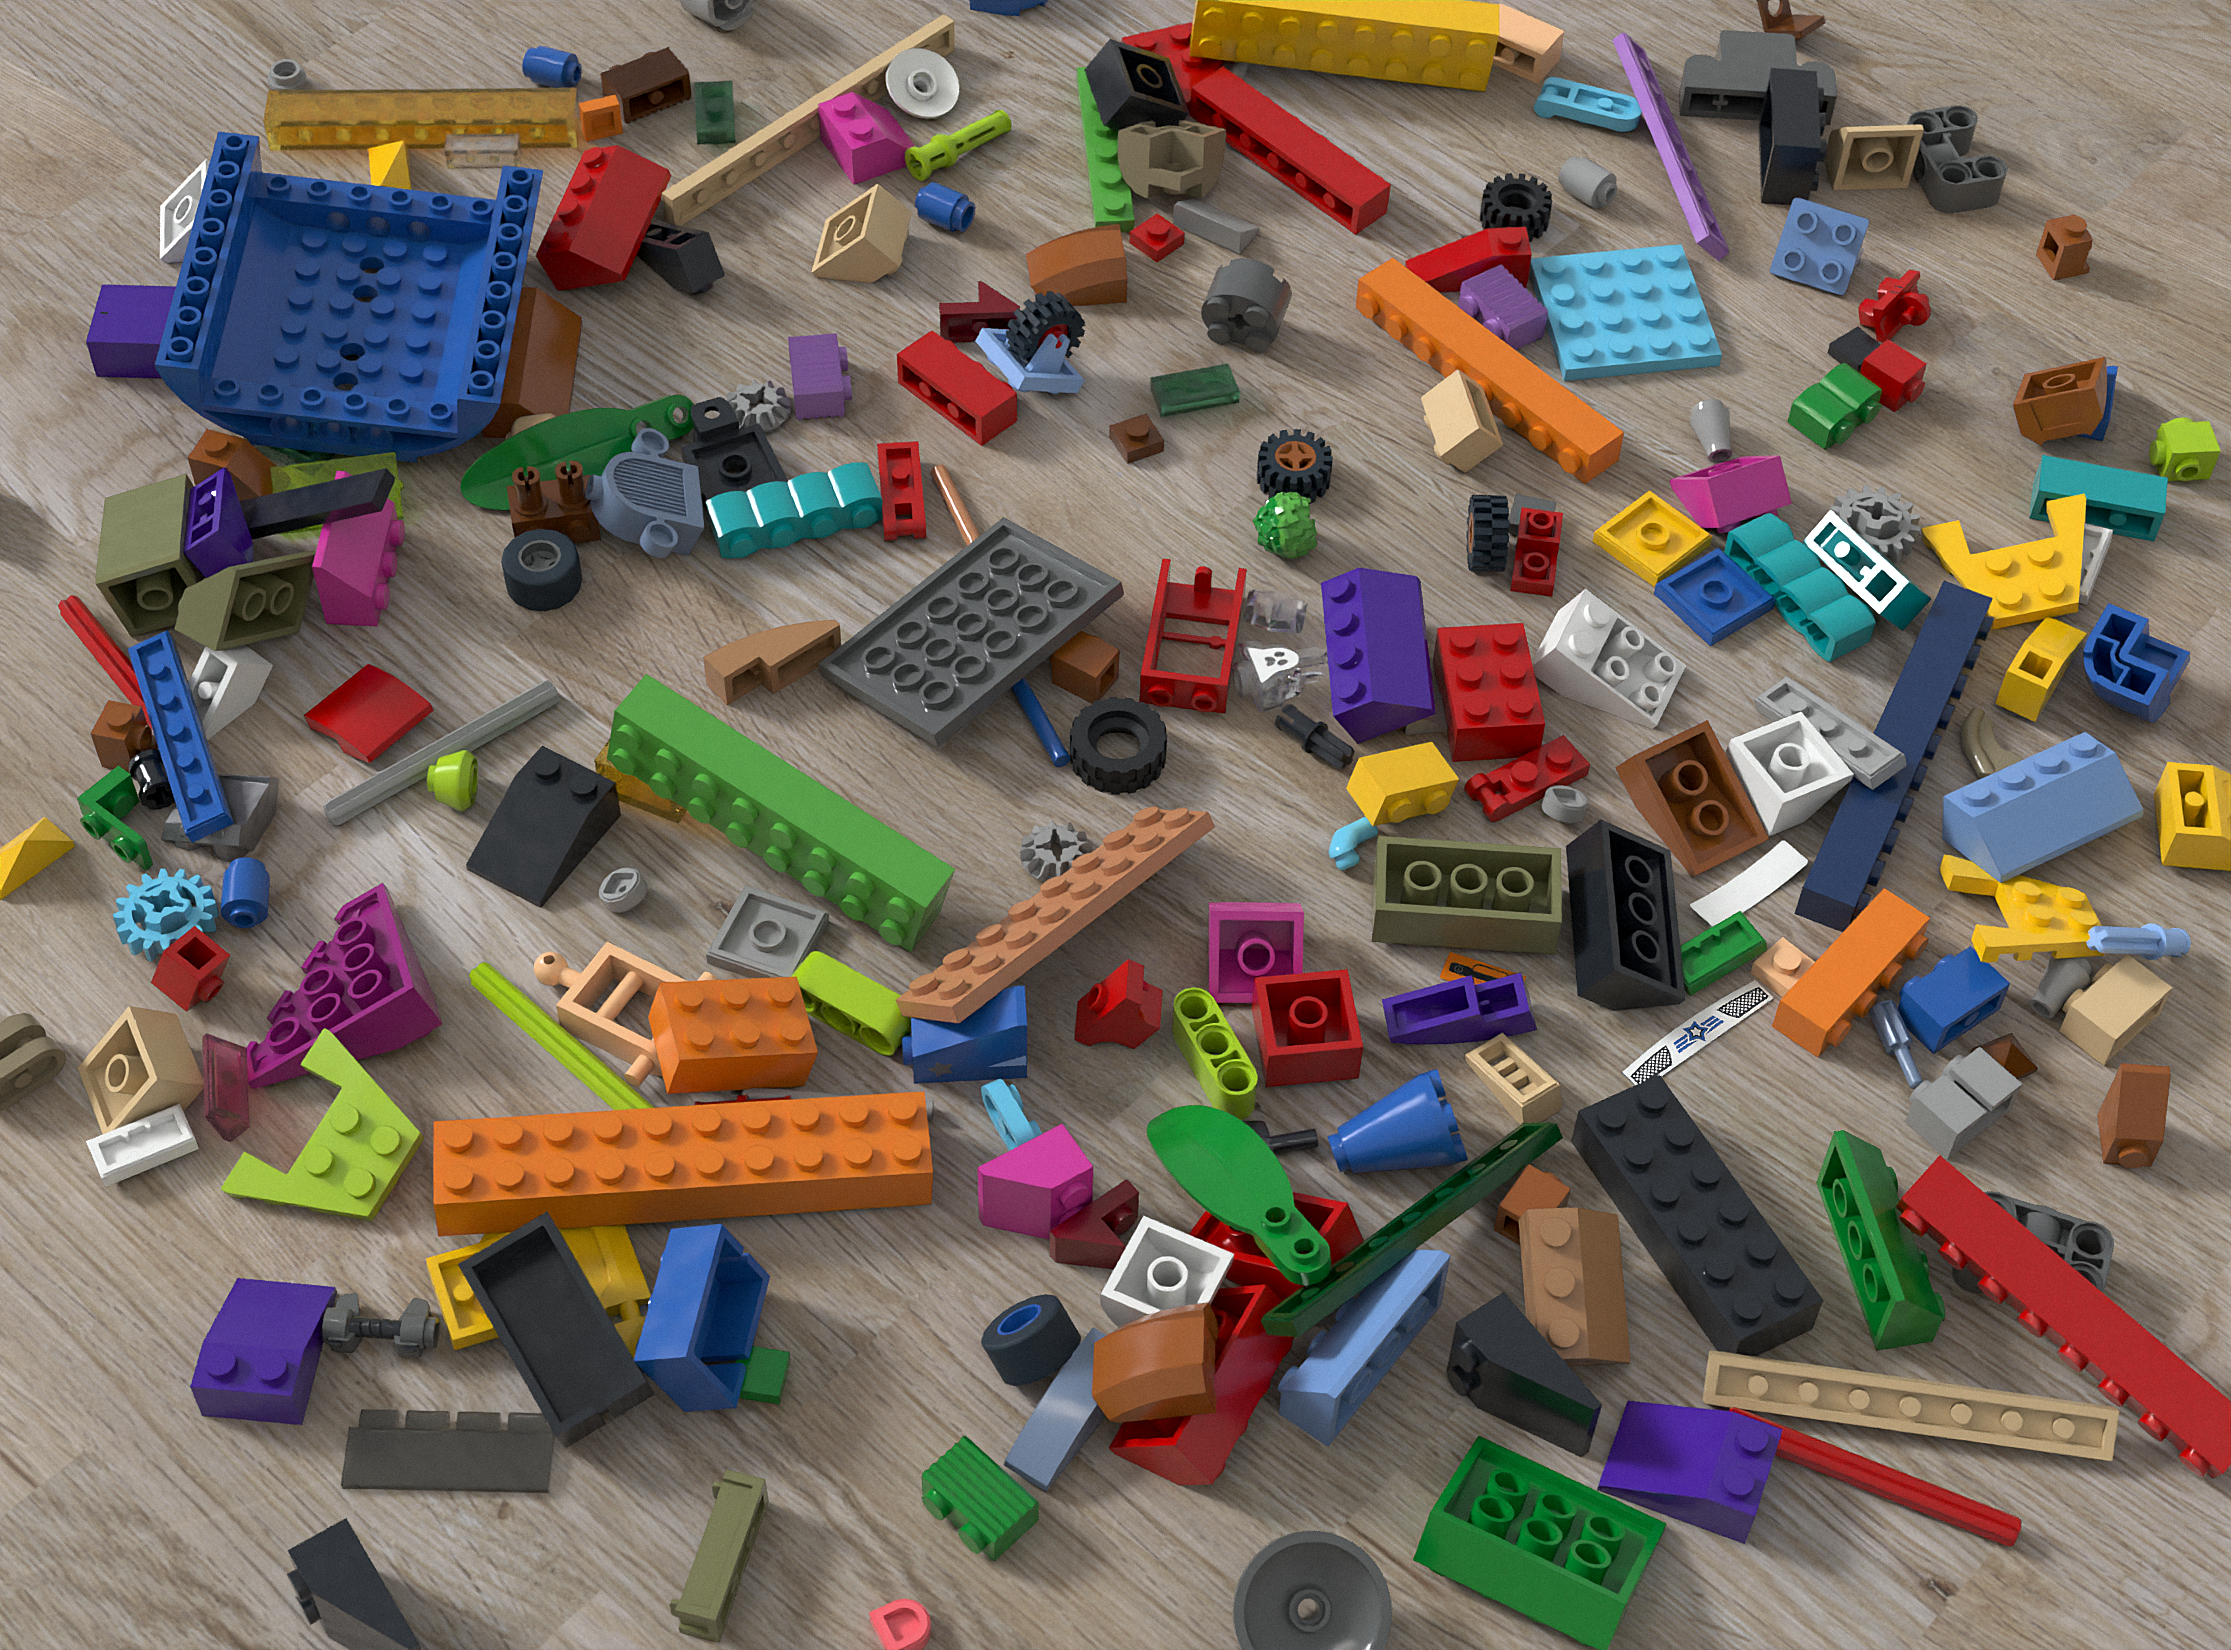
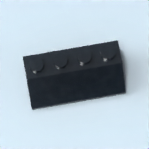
[1566,819,1686,1011]

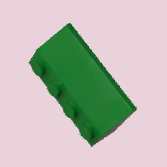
[1816,1130,1945,1351]

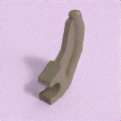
[1961,708,2024,779]

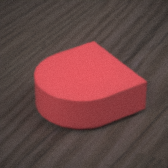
[869,1599,931,1650]

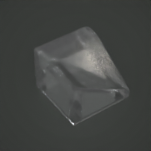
[1244,589,1308,633]

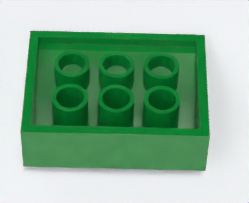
[1413,1435,1667,1650]

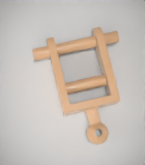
[534,942,718,1087]

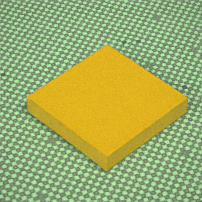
[1592,490,1712,587]

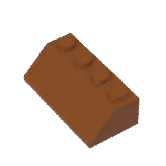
[482,287,583,438]

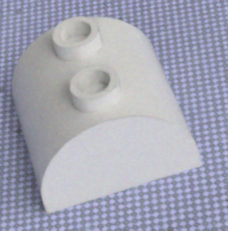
[1100,1216,1234,1327]

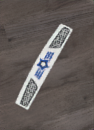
[1622,980,1773,1085]

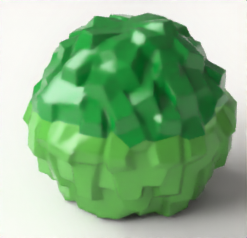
[1253,492,1317,559]

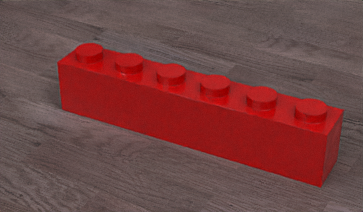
[1189,67,1391,235]

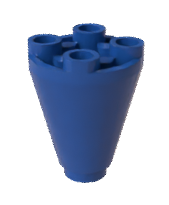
[1327,1069,1468,1173]

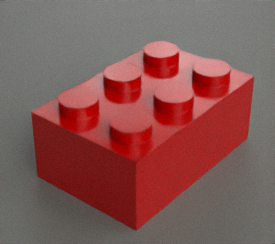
[1433,623,1545,762]

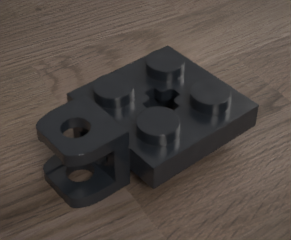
[681,397,788,506]

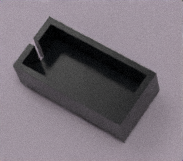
[458,1212,655,1448]

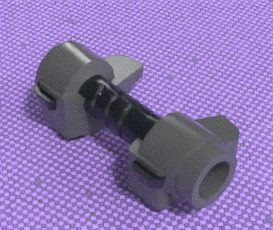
[322,1293,440,1358]

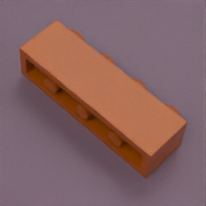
[1772,888,1930,1057]

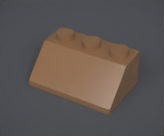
[1518,1207,1631,1366]

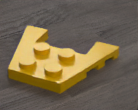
[1922,493,2086,630]
[1939,855,2105,963]

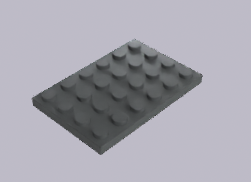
[818,517,1124,747]

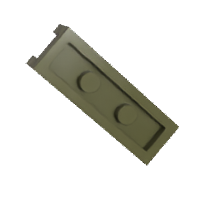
[670,1469,769,1643]

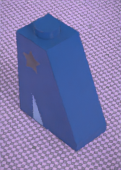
[902,986,1027,1083]

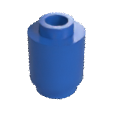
[522,46,582,91]
[915,182,975,232]
[221,857,270,928]

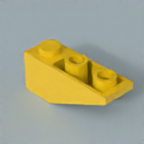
[1995,616,2087,722]

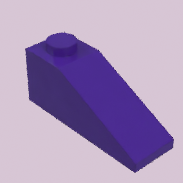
[183,467,254,578]

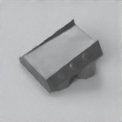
[161,773,279,862]

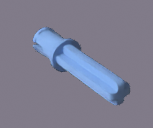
[2086,923,2191,960]

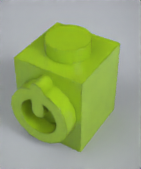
[2149,417,2221,481]

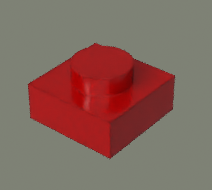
[1129,213,1185,262]

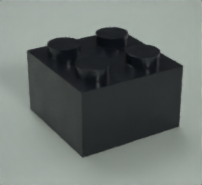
[1084,39,1190,130]

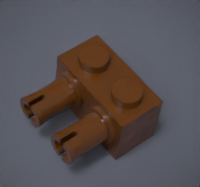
[507,461,601,544]

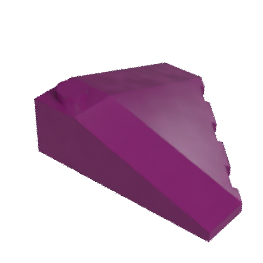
[241,883,443,1089]

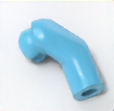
[1328,816,1378,871]

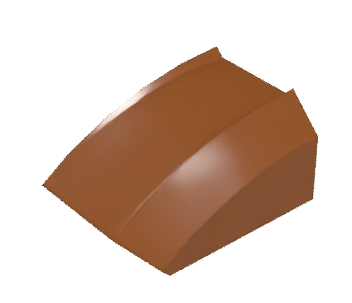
[1026,224,1127,306]
[2013,357,2107,446]
[1092,1302,1218,1423]

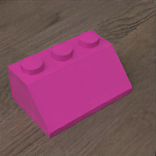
[312,471,405,627]

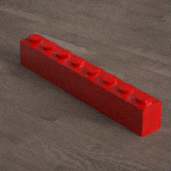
[1896,1155,2231,1479]

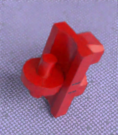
[1858,269,1931,342]

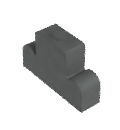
[1679,30,1837,125]

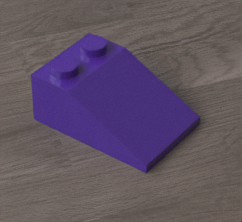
[190,1278,337,1425]
[1597,1401,1783,1544]

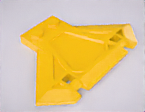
[426,1225,651,1369]

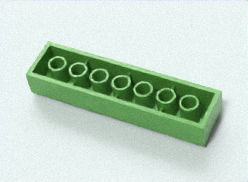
[607,674,955,952]

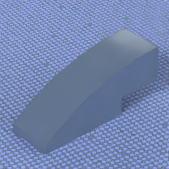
[1004,1327,1106,1492]

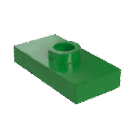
[1680,911,1767,996]

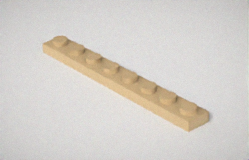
[1703,1350,2119,1461]

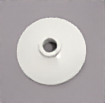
[886,48,959,119]

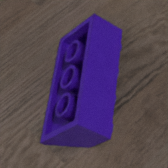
[1321,567,1436,744]

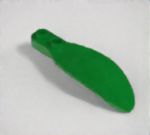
[460,395,694,510]
[1147,1105,1331,1285]

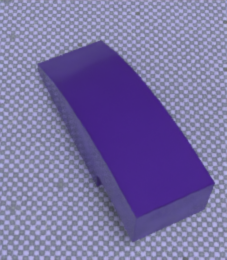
[1382,973,1537,1045]

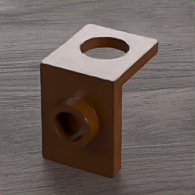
[1757,0,1826,40]

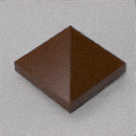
[1971,1033,2038,1080]

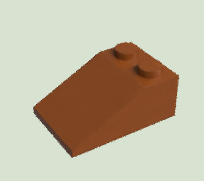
[1615,720,1770,878]

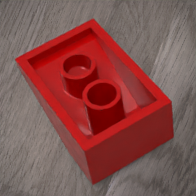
[1188,1192,1364,1301]

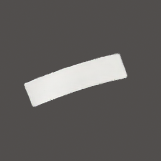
[1690,840,1808,927]

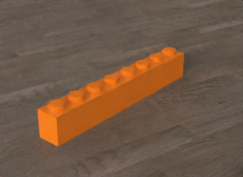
[1356,258,1624,484]

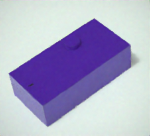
[86,284,176,379]

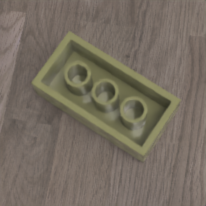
[1371,836,1562,954]

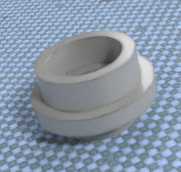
[268,59,307,94]

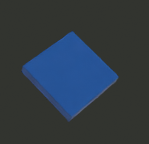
[1654,548,1776,646]

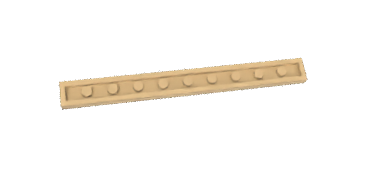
[662,14,955,226]

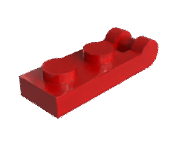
[877,441,927,541]
[1464,735,1590,822]

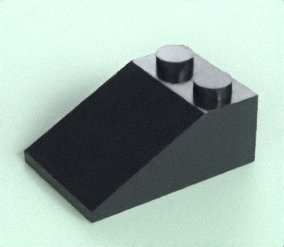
[466,745,621,908]
[1446,1292,1602,1457]
[286,1518,421,1650]

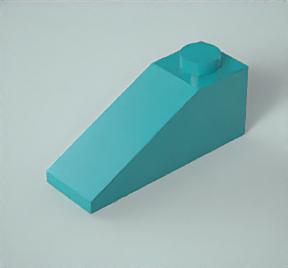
[1803,510,1932,631]

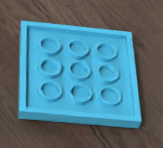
[1529,244,1722,381]

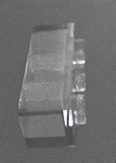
[445,134,522,169]

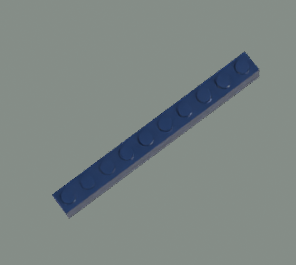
[1794,581,1995,933]

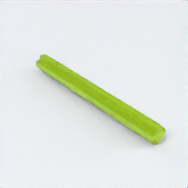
[469,962,655,1110]

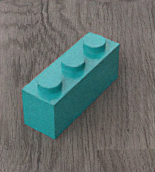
[2029,455,2168,542]

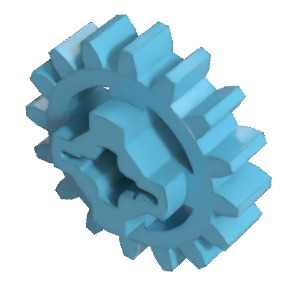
[113,869,219,962]

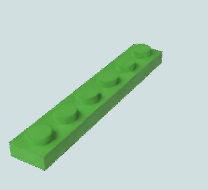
[1076,67,1134,232]

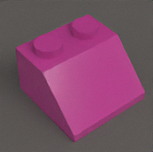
[818,92,919,185]
[1669,455,1792,533]
[1208,902,1304,1003]
[977,1124,1093,1240]

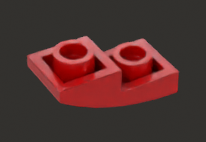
[1510,507,1563,597]

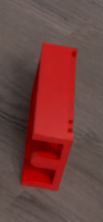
[1139,558,1247,714]

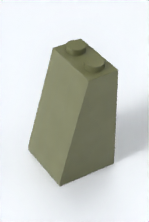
[95,474,206,637]

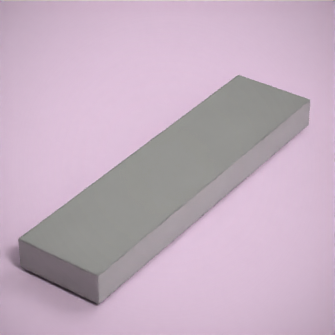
[1754,676,1907,790]

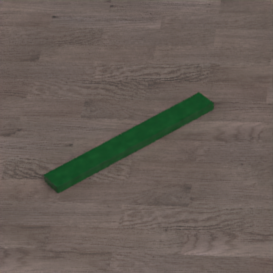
[1260,1122,1563,1337]

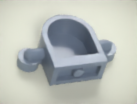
[585,428,704,558]

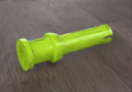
[905,109,1012,181]

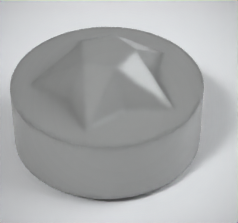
[1542,785,1589,823]
[599,868,647,913]

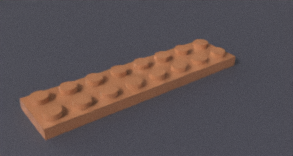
[895,806,1215,1023]

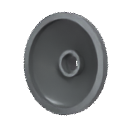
[1232,1530,1392,1650]

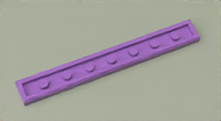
[1613,32,1729,261]

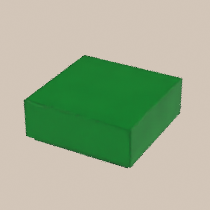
[736,1346,791,1405]

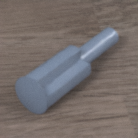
[1869,1000,1923,1089]

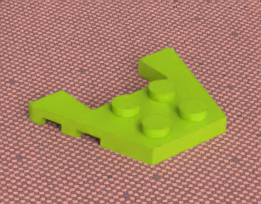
[220,1028,425,1221]

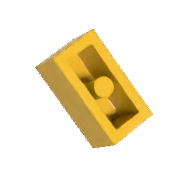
[1346,742,1459,826]

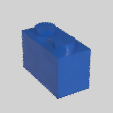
[1898,946,2010,1054]

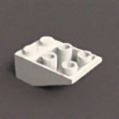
[1532,589,1686,729]

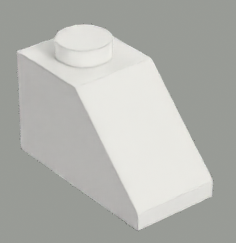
[189,645,273,740]

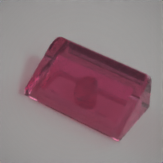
[202,1033,250,1142]

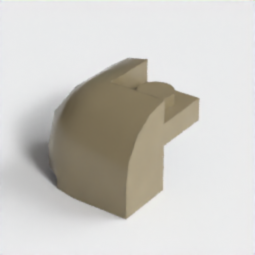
[1118,120,1226,199]

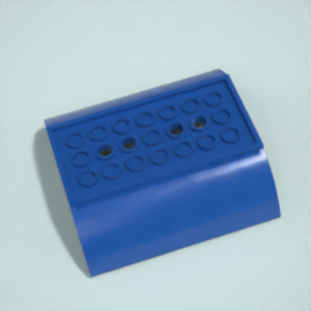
[155,131,543,463]

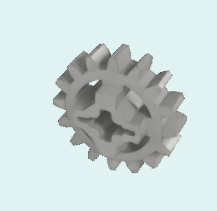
[1830,485,1920,563]

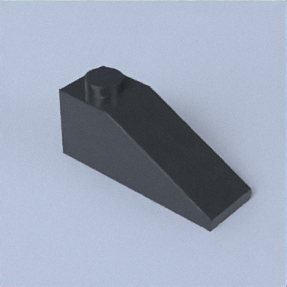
[637,219,725,295]

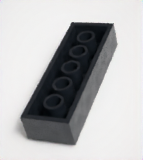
[1571,1074,1823,1357]

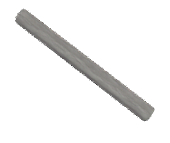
[323,680,560,826]

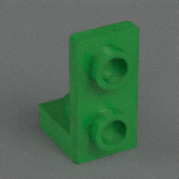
[77,765,153,870]

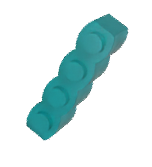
[706,462,883,558]
[1724,513,1876,662]

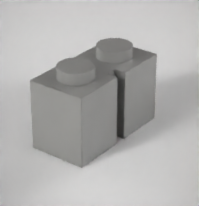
[1905,1047,2022,1160]

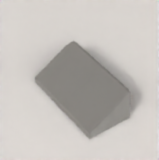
[1173,198,1260,254]

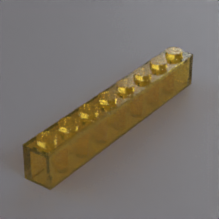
[263,88,580,150]

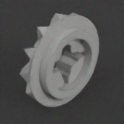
[727,379,790,432]
[1020,820,1092,882]

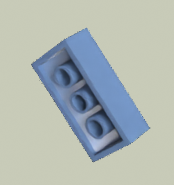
[1942,732,2143,883]
[1278,1250,1451,1447]

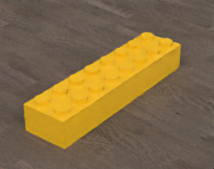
[1190,0,1500,92]

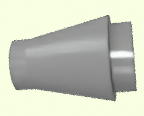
[1689,399,1732,463]
[2029,957,2093,1019]

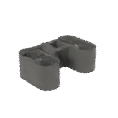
[1907,105,2008,213]
[1952,1191,2114,1294]

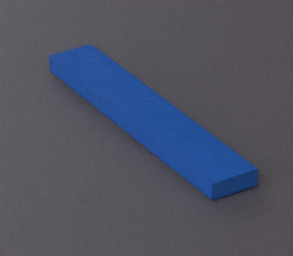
[128,630,234,843]

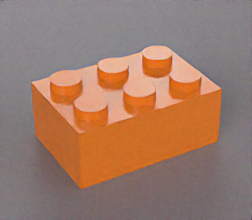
[648,976,818,1094]

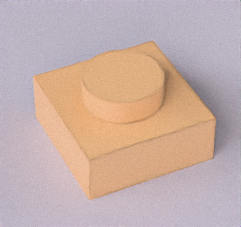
[1750,937,1815,998]

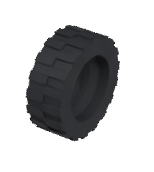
[1070,697,1167,795]

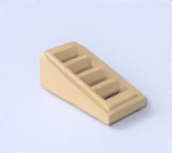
[1465,1033,1562,1125]

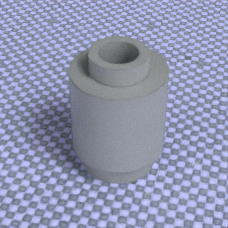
[1558,156,1617,209]

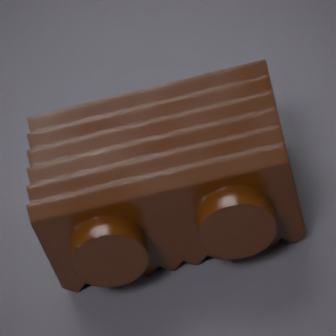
[600,47,692,124]

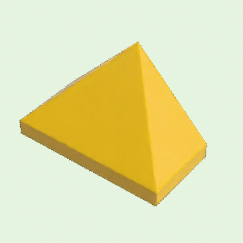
[368,140,412,190]
[0,817,75,900]

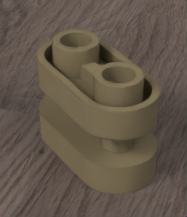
[0,1013,66,1112]

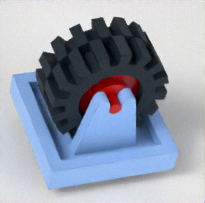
[976,291,1085,394]

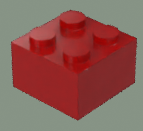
[1252,969,1363,1087]

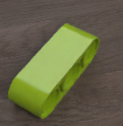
[790,951,912,1056]
[1172,987,1258,1120]

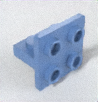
[1770,198,1870,295]

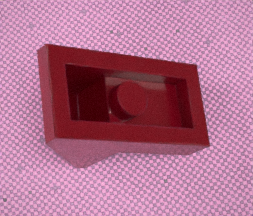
[939,281,1020,343]
[1049,1179,1139,1270]

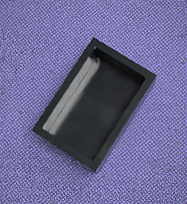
[1758,68,1827,205]

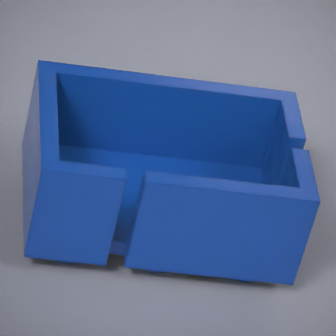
[634,1224,770,1412]

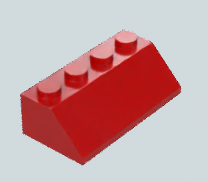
[535,145,672,291]
[1109,1284,1294,1485]

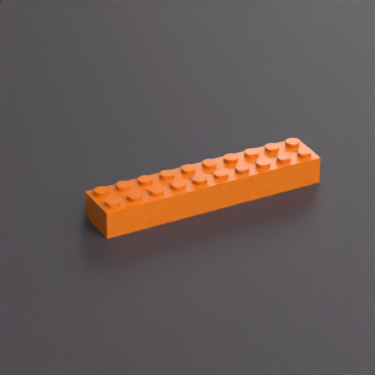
[433,1091,933,1237]

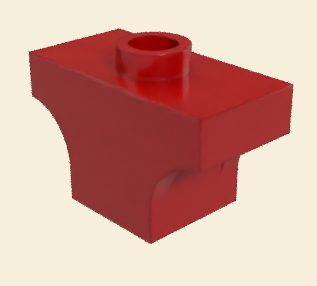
[1074,959,1163,1049]

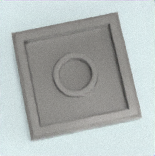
[706,885,829,978]

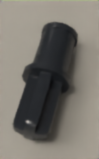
[1275,704,1355,770]

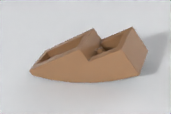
[703,620,841,705]

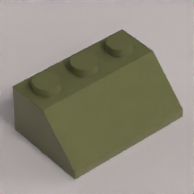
[175,550,316,651]

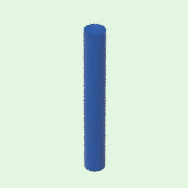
[1011,677,1070,767]

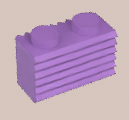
[1458,264,1548,350]
[788,333,852,421]

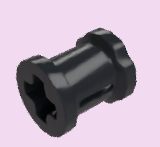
[128,749,175,810]

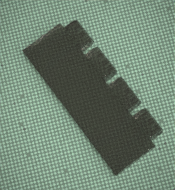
[341,1409,555,1493]

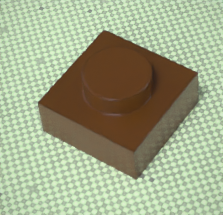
[1109,413,1164,464]

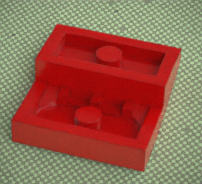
[303,664,434,763]

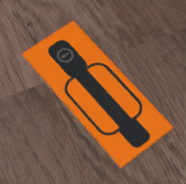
[1439,952,1527,985]

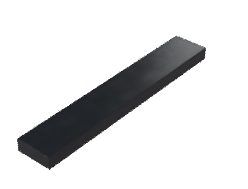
[239,468,396,540]

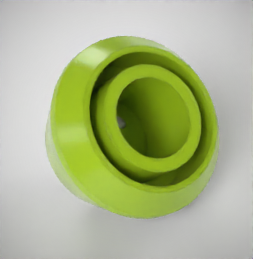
[427,750,479,811]

